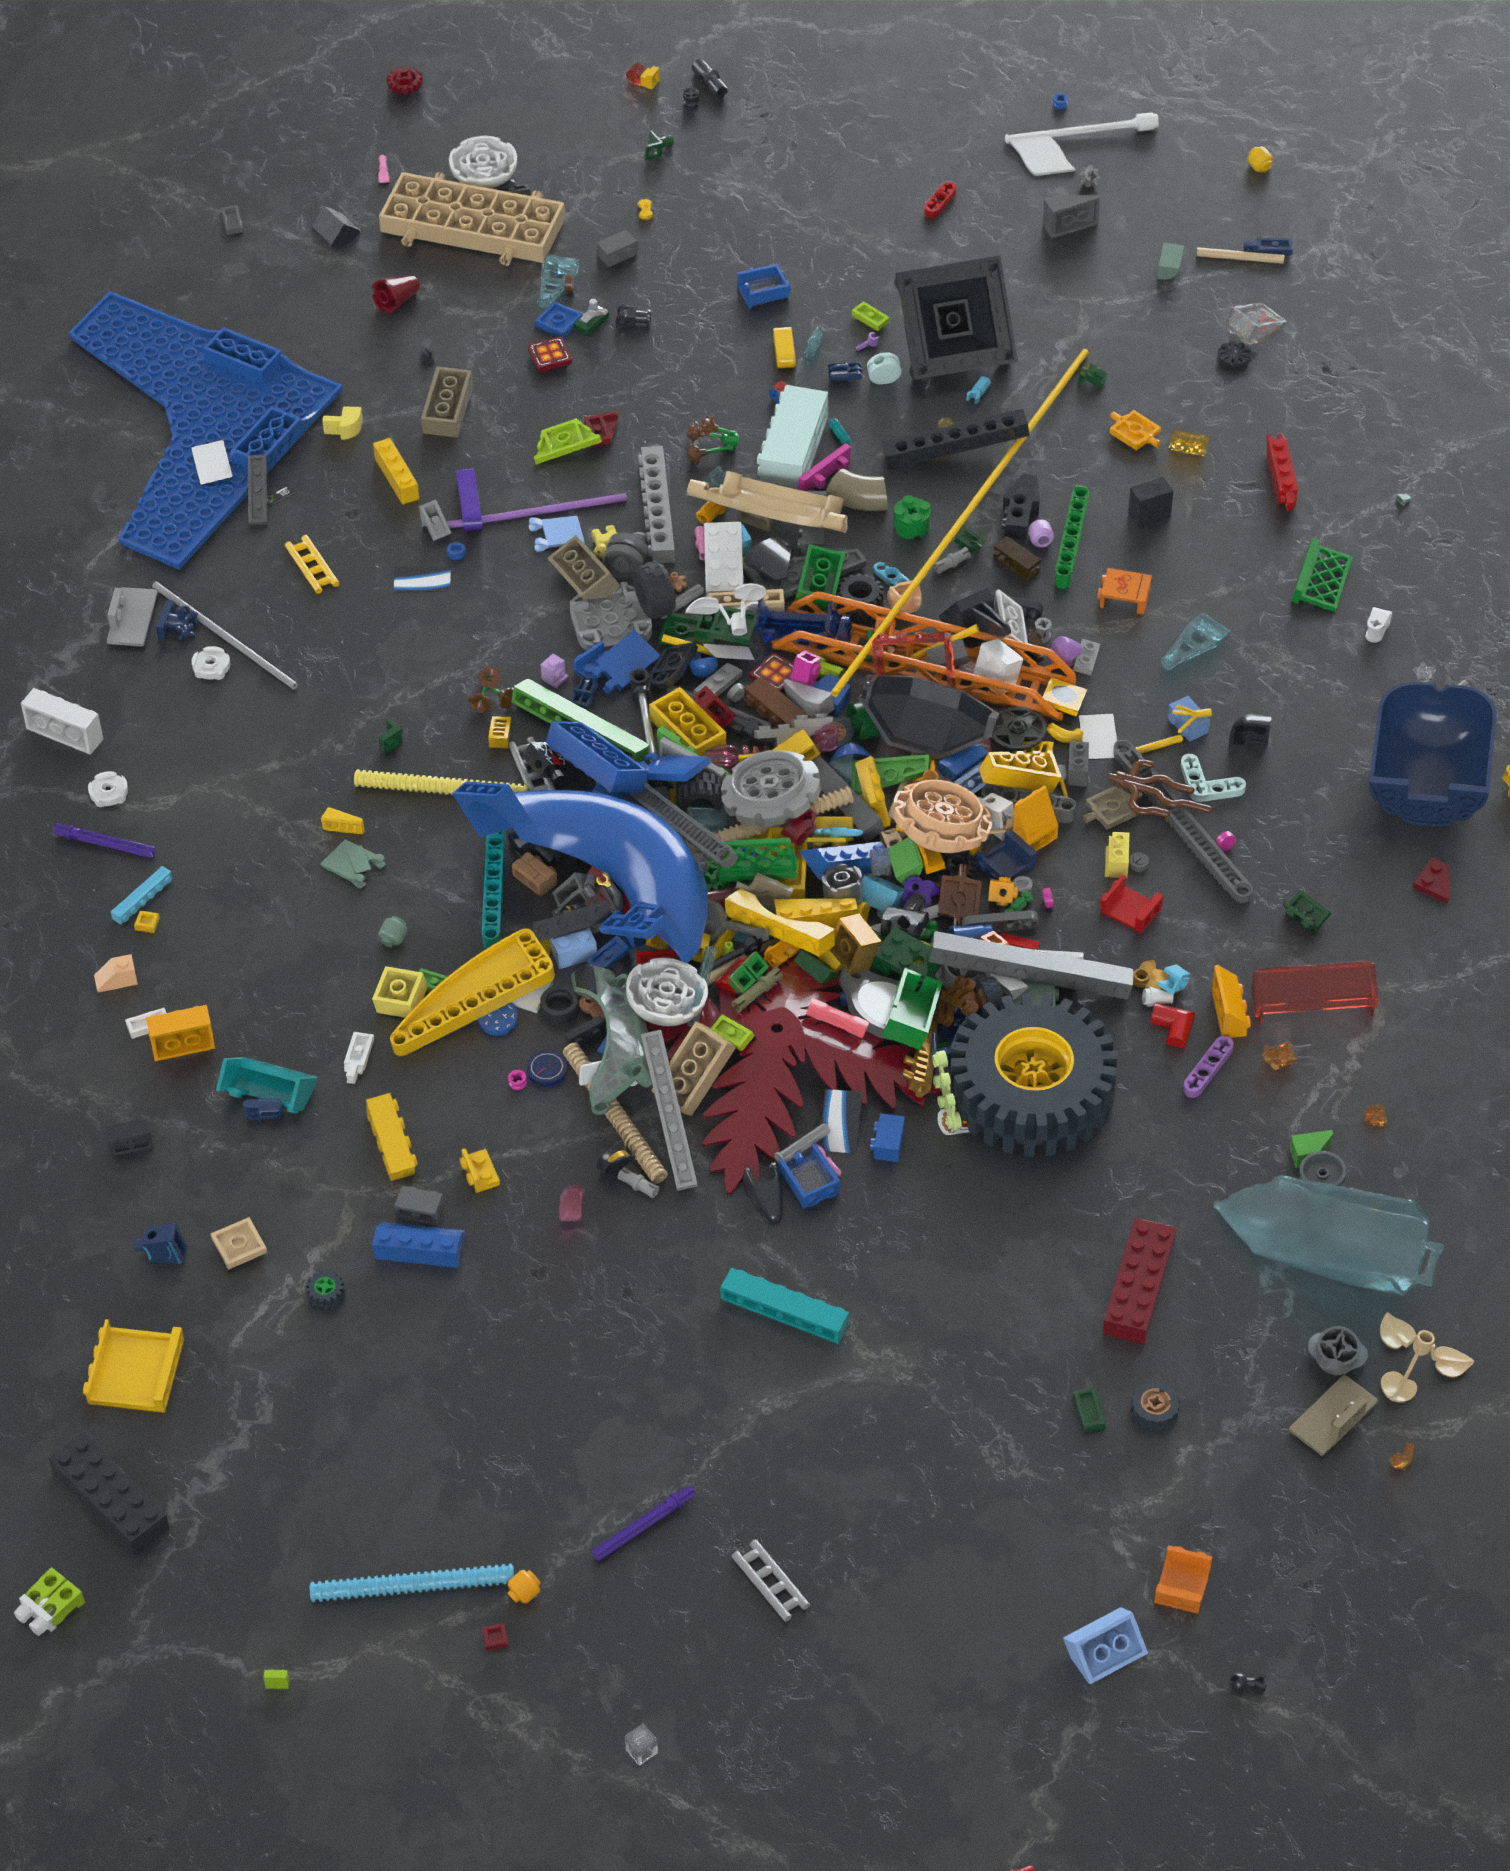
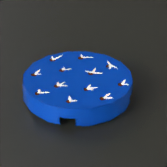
[478,1003,518,1036]

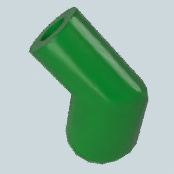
[919,920,938,939]

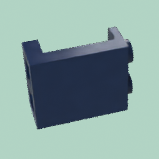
[975,829,1037,881]

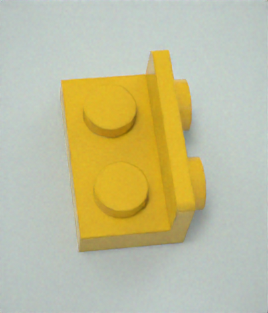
[459,1149,500,1193]

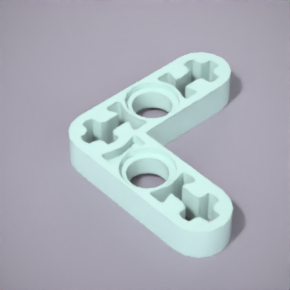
[1180,754,1246,802]

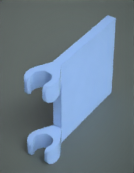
[529,516,585,552]

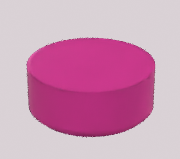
[1216,831,1236,851]
[1042,888,1054,908]

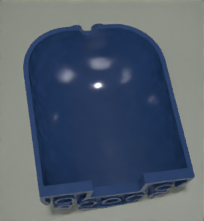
[1369,682,1497,827]

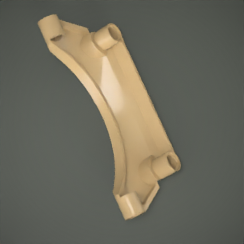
[687,471,848,533]

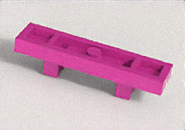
[798,443,851,491]

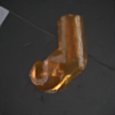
[1390,1443,1416,1469]

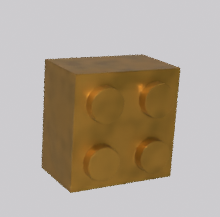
[830,914,881,975]

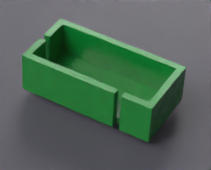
[882,968,943,1050]

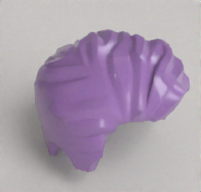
[1049,636,1082,666]

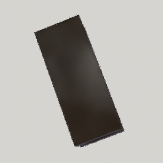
[993,536,1041,582]

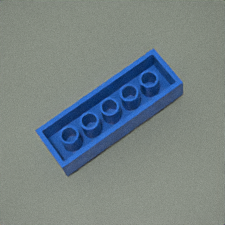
[546,722,648,794]

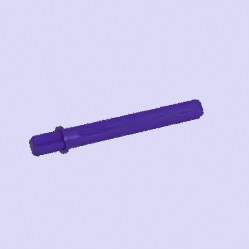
[53,823,155,858]
[591,1485,695,1561]

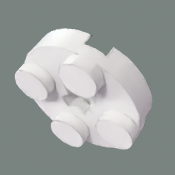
[192,646,230,680]
[88,771,128,807]

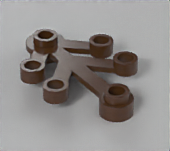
[933,975,978,1027]

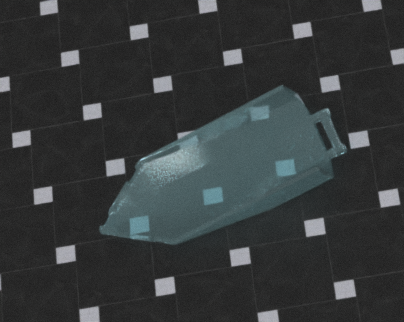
[1214,1175,1444,1296]

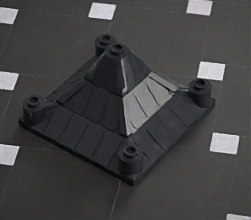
[894,255,1018,380]

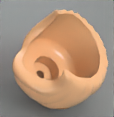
[887,580,922,614]

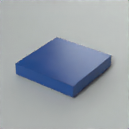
[534,301,583,339]

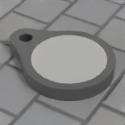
[839,968,899,1040]

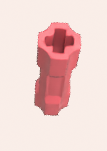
[806,998,869,1038]

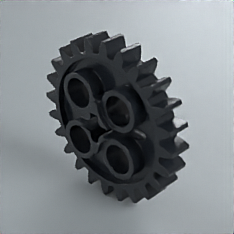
[919,850,975,893]

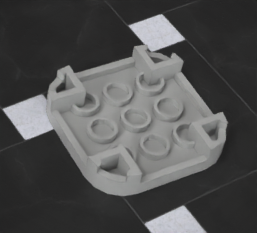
[570,582,652,651]

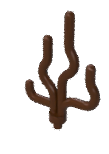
[1108,759,1213,817]

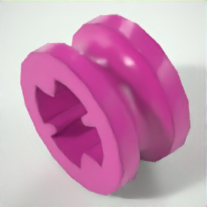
[508,1070,527,1090]

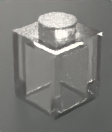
[624,1723,658,1766]

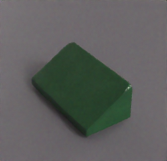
[794,950,839,984]

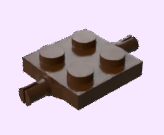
[937,864,982,926]

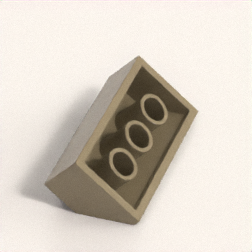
[548,535,620,599]

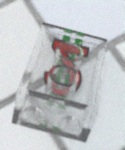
[1223,303,1287,345]

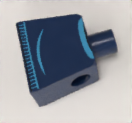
[133,1223,188,1264]

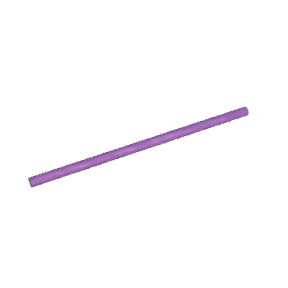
[447,493,627,529]

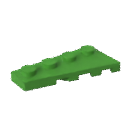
[851,754,930,795]

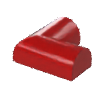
[1150,1003,1195,1049]

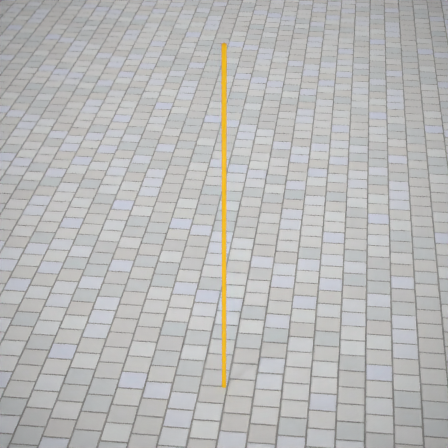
[831,349,1089,697]

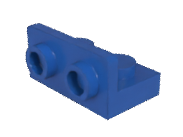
[573,641,606,683]

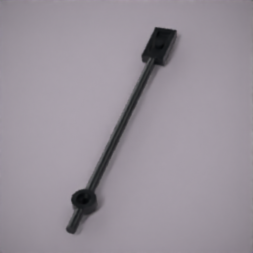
[565,935,776,1047]

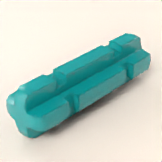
[829,418,851,446]

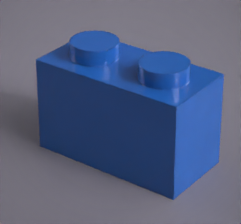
[870,1113,905,1162]

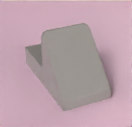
[419,500,451,541]

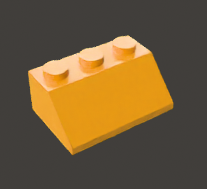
[1211,965,1251,1038]

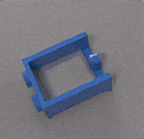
[737,264,791,310]
[779,1143,840,1209]

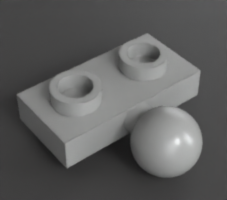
[1073,639,1100,676]

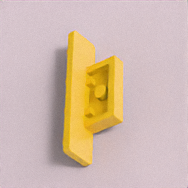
[855,756,891,828]

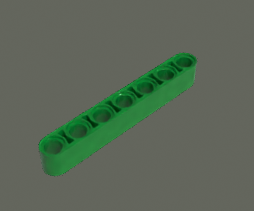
[1055,486,1089,589]

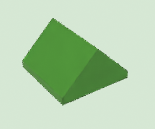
[887,837,923,890]

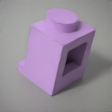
[541,654,569,688]

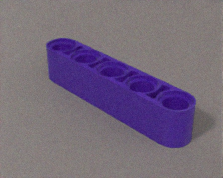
[456,468,483,531]

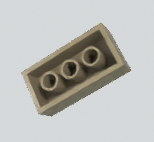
[421,367,473,438]

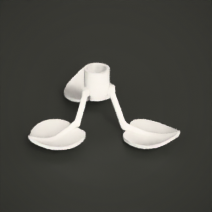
[686,583,766,636]

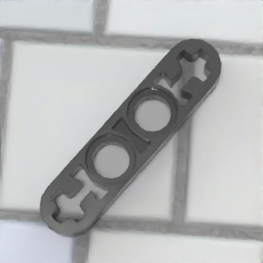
[961,910,1039,932]

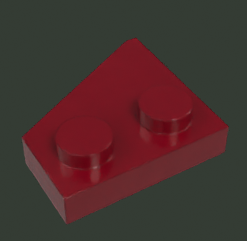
[584,411,619,447]
[1413,857,1450,903]

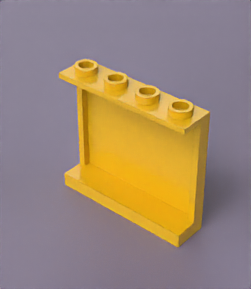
[83,1319,184,1413]

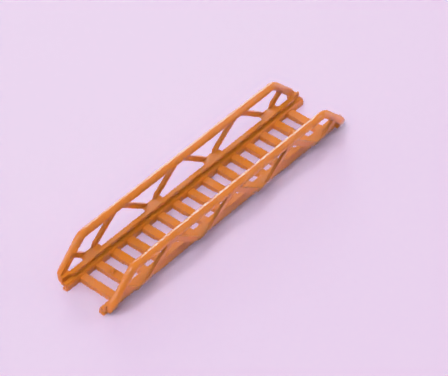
[772,592,1076,721]

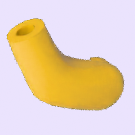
[1046,723,1084,743]

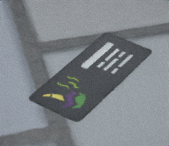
[267,484,295,506]

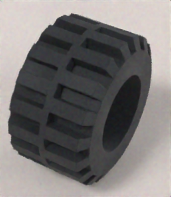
[836,574,883,623]
[676,772,725,822]

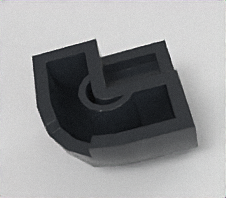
[1228,714,1271,749]

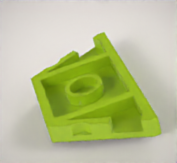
[534,419,602,464]

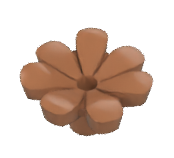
[669,572,688,592]

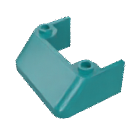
[216,1057,318,1114]

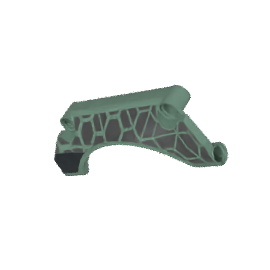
[571,965,652,1115]

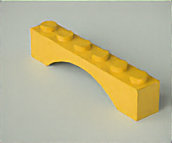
[725,889,835,956]

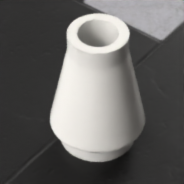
[1142,987,1173,1007]

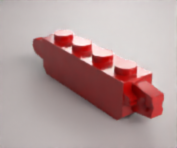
[1266,433,1298,510]

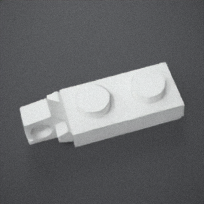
[344,1032,374,1084]

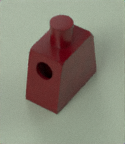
[693,686,737,730]

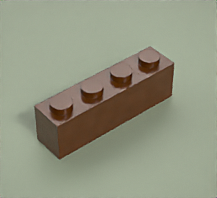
[744,676,811,728]

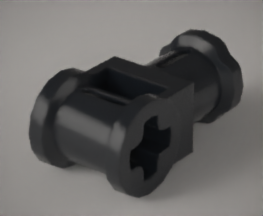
[615,304,651,328]

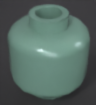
[378,916,408,947]

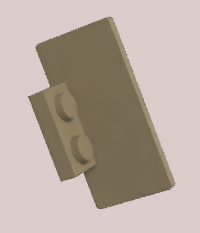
[1289,1375,1378,1456]

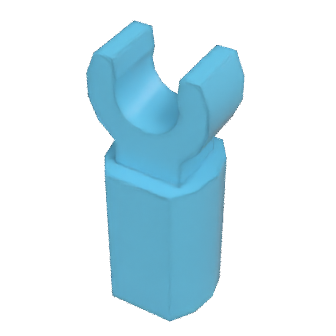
[966,376,991,404]

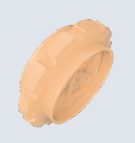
[892,780,992,853]

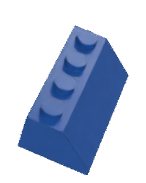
[800,842,890,880]
[372,1222,465,1268]

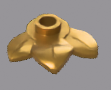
[1133,960,1170,991]

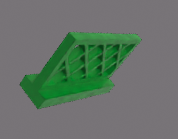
[1291,538,1353,612]
[716,838,799,882]

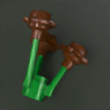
[687,416,739,465]

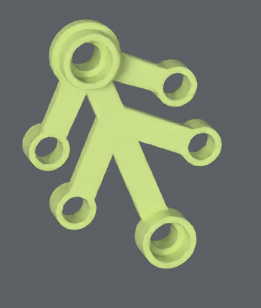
[932,1050,962,1131]

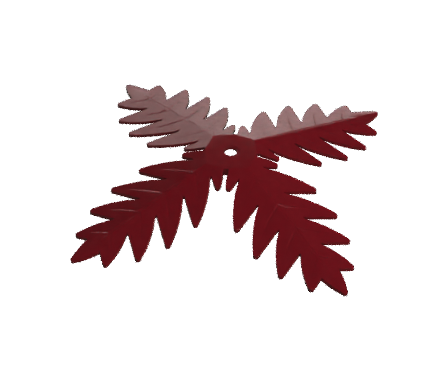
[646,941,942,1194]

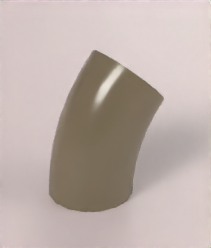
[827,469,888,511]

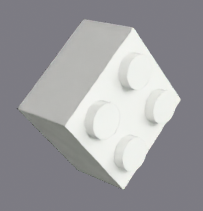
[973,638,1023,695]

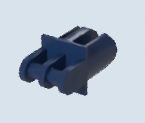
[828,359,862,384]
[570,678,599,711]
[243,1095,284,1124]

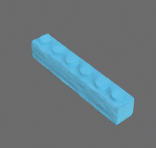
[111,866,172,924]

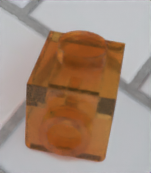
[1262,1041,1297,1070]

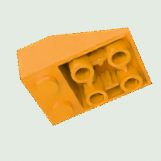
[1013,786,1058,851]

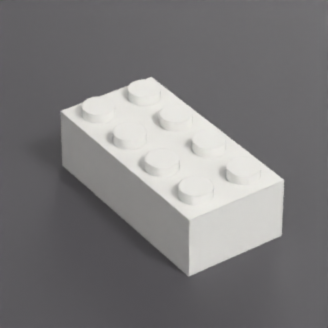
[704,522,743,597]
[21,688,103,755]

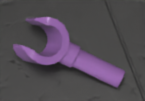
[856,332,879,351]

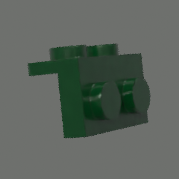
[1283,890,1331,932]

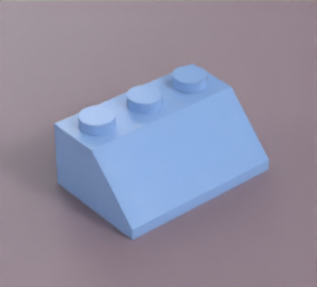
[1063,1607,1148,1684]

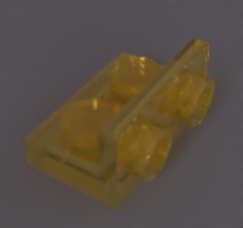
[1169,429,1210,456]

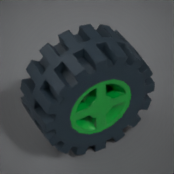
[306,1270,345,1311]

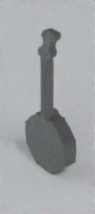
[704,900,770,941]

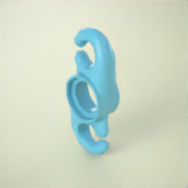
[873,562,909,586]
[814,827,863,838]

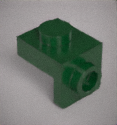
[1077,363,1107,389]
[953,526,986,554]
[379,719,403,753]

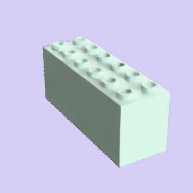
[757,385,828,490]

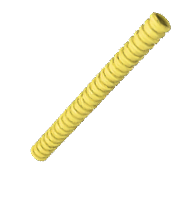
[354,770,529,795]

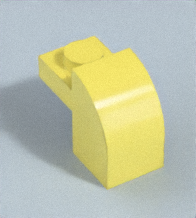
[323,406,363,440]

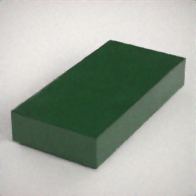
[1073,1388,1106,1432]

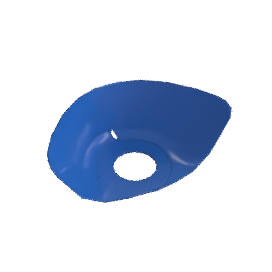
[828,743,875,764]

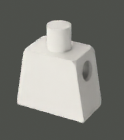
[978,793,1014,840]

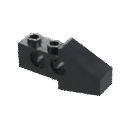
[1002,474,1040,540]

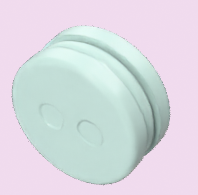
[867,353,902,385]

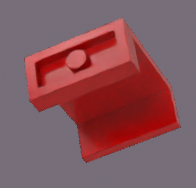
[1100,875,1164,933]

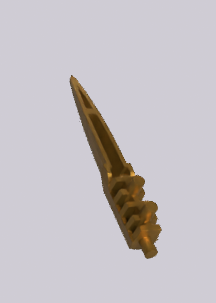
[901,1007,937,1098]

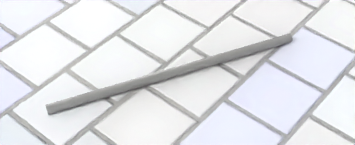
[152,582,298,689]

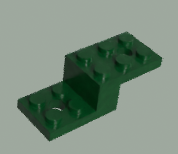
[659,607,759,646]
[868,926,942,986]

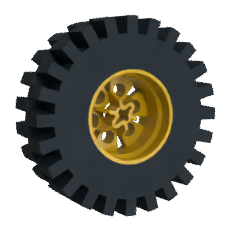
[950,993,1118,1157]

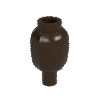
[1026,630,1045,662]

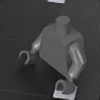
[553,873,601,911]

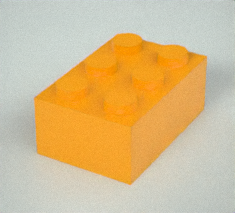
[146,1005,215,1061]

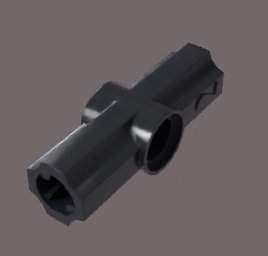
[691,58,728,99]
[725,716,777,748]

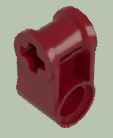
[781,809,816,846]

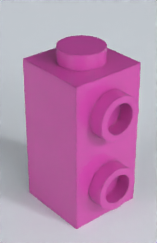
[790,650,821,686]

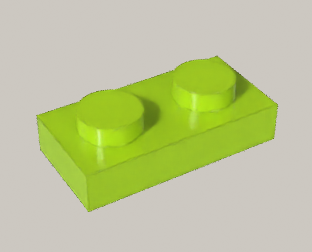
[852,301,890,331]
[710,1014,755,1051]

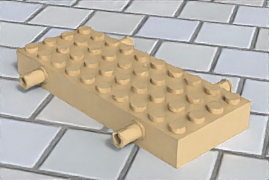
[379,172,565,266]

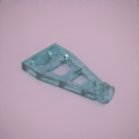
[537,254,580,308]
[1161,612,1231,670]

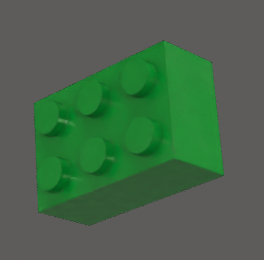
[795,544,845,611]

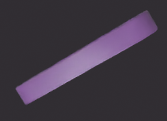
[1183,1036,1234,1098]

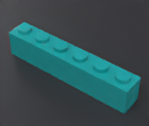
[720,1268,849,1344]

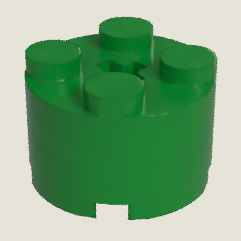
[894,495,931,539]

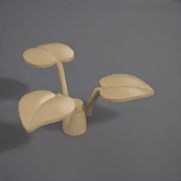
[1380,1312,1474,1403]

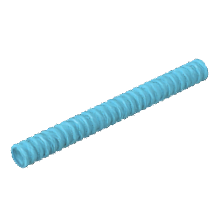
[310,1563,514,1602]

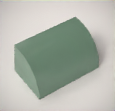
[1157,243,1184,279]

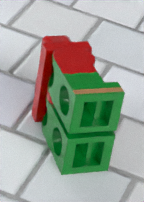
[715,952,769,995]

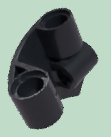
[744,537,794,583]

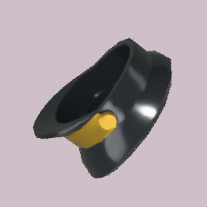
[596,1140,636,1175]

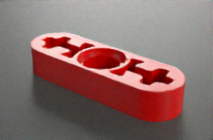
[924,182,956,218]

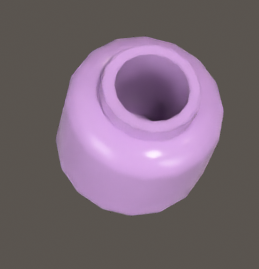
[1028,520,1054,547]

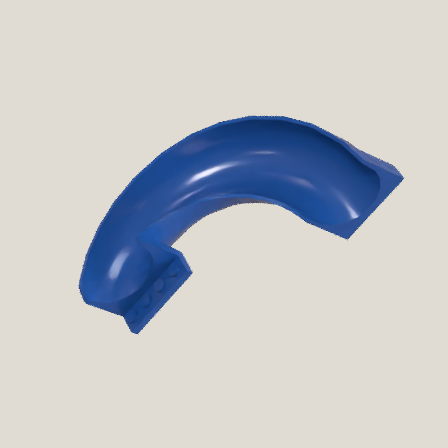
[452,781,708,963]

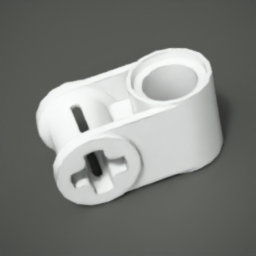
[1366,607,1392,643]

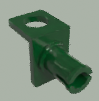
[644,131,674,160]

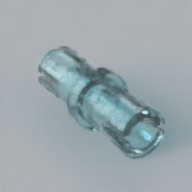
[803,327,825,359]

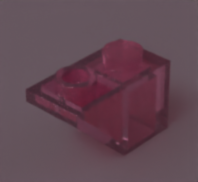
[559,1185,586,1221]

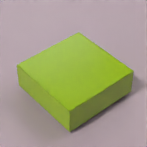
[263,1670,290,1689]

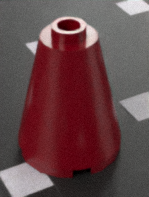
[371,275,420,314]

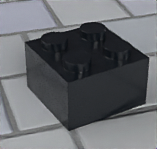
[1128,476,1173,527]

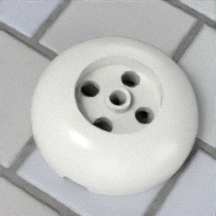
[449,136,517,189]
[626,958,708,1026]

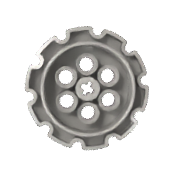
[721,750,821,826]

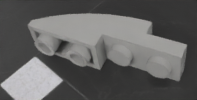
[754,713,833,745]

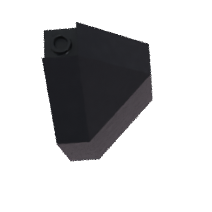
[858,674,1000,760]

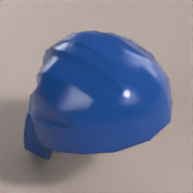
[689,652,718,679]

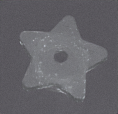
[1411,662,1436,682]

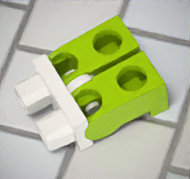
[14,1567,85,1636]

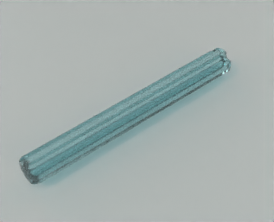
[687,945,717,1027]

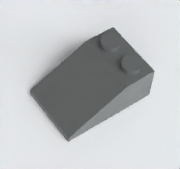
[1043,195,1100,238]

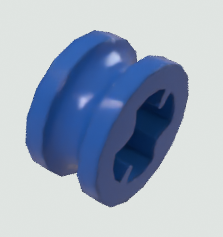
[1053,93,1068,109]

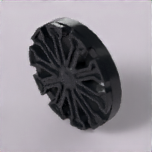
[1218,341,1251,368]

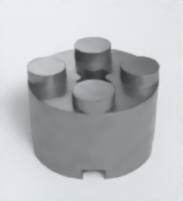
[822,864,864,905]

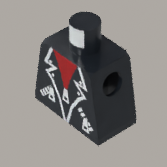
[522,742,568,784]

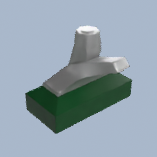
[574,299,609,336]

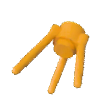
[911,758,939,783]

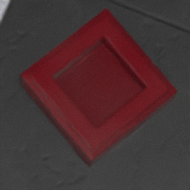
[482,1623,509,1651]

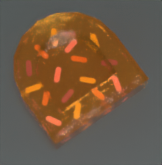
[1364,1104,1387,1126]

